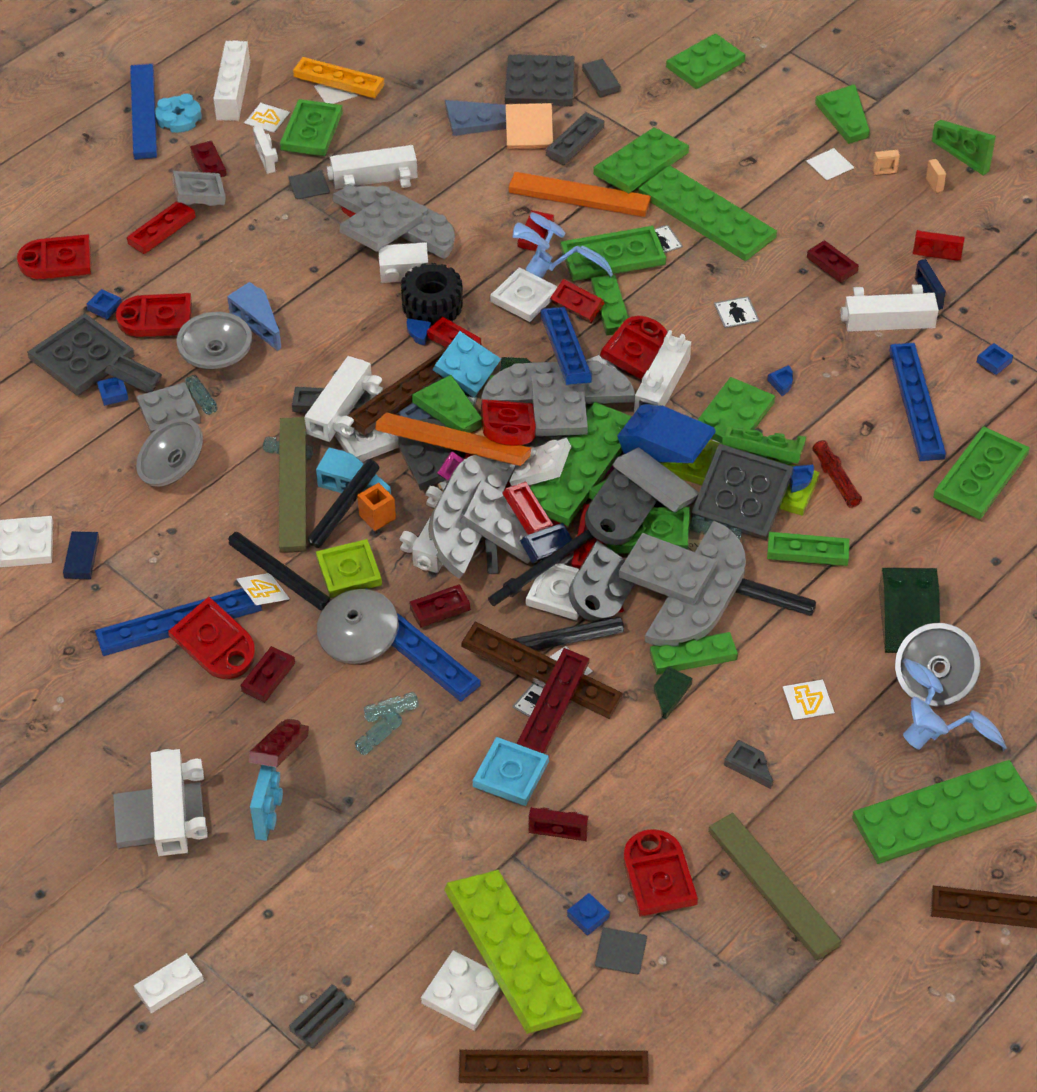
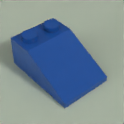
[617,404,716,463]

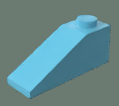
[316,447,391,494]

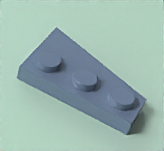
[445,100,506,136]

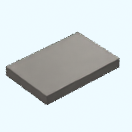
[613,447,699,512]
[113,782,204,848]

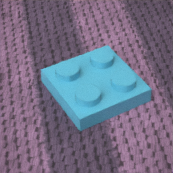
[433,331,501,398]
[473,737,549,806]
[250,765,283,841]

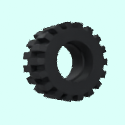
[401,263,463,325]

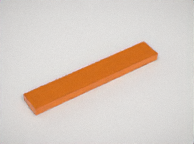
[509,172,651,217]
[375,412,531,466]

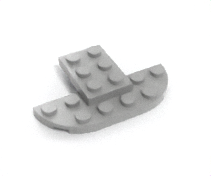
[333,186,455,259]
[482,360,635,436]
[428,455,530,579]
[619,521,746,647]

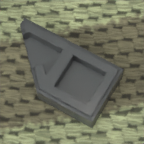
[485,538,498,574]
[724,740,773,789]

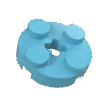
[155,94,202,133]

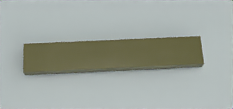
[279,417,306,552]
[708,812,842,961]

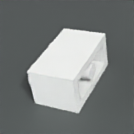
[379,243,428,283]

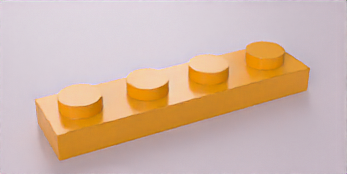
[293,57,384,98]

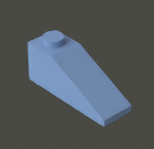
[227,282,281,351]

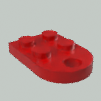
[17,234,91,279]
[116,293,192,337]
[599,316,668,380]
[481,399,536,446]
[168,597,255,679]
[624,829,698,917]

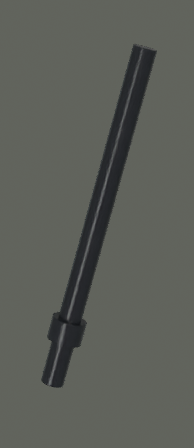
[488,525,609,606]

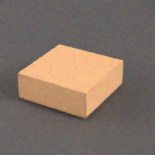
[873,150,900,175]
[926,159,946,193]

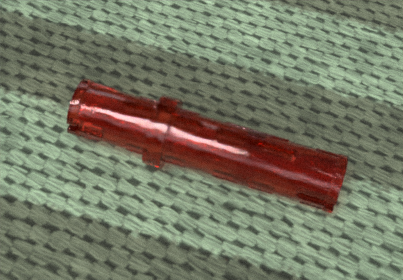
[812,440,862,508]

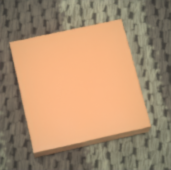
[506,103,553,149]

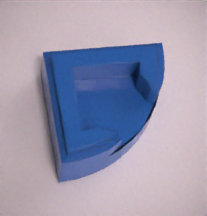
[406,318,431,345]
[767,365,793,396]
[789,465,814,492]

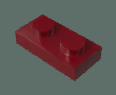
[190,141,227,177]
[807,240,859,283]
[409,584,471,628]
[240,646,295,703]
[529,807,589,841]

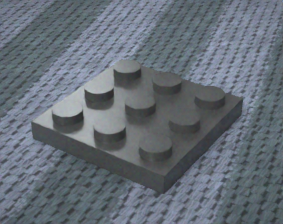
[505,54,575,106]
[27,313,135,395]
[691,444,794,541]

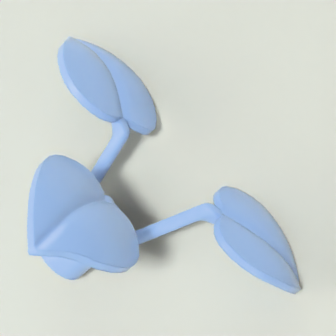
[513,212,613,278]
[902,658,1007,751]

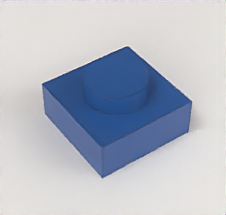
[87,289,122,319]
[977,343,1013,375]
[97,377,129,406]
[567,893,610,936]

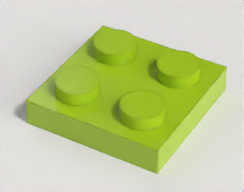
[316,539,382,598]

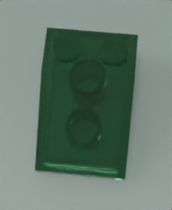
[879,568,940,653]

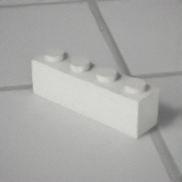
[214,40,250,121]

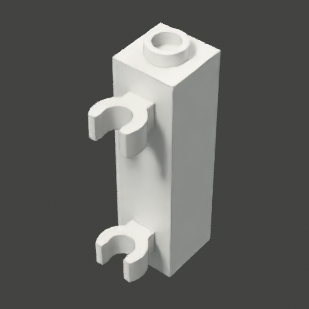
[327,145,418,189]
[840,285,938,332]
[634,330,691,413]
[305,356,383,442]
[400,486,443,573]
[151,749,208,856]

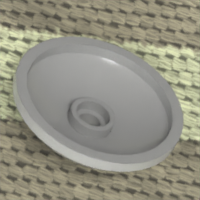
[177,312,252,369]
[136,418,203,487]
[317,589,399,664]
[895,623,981,707]

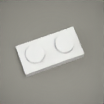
[253,125,278,174]
[134,953,204,1013]

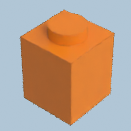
[357,483,396,531]

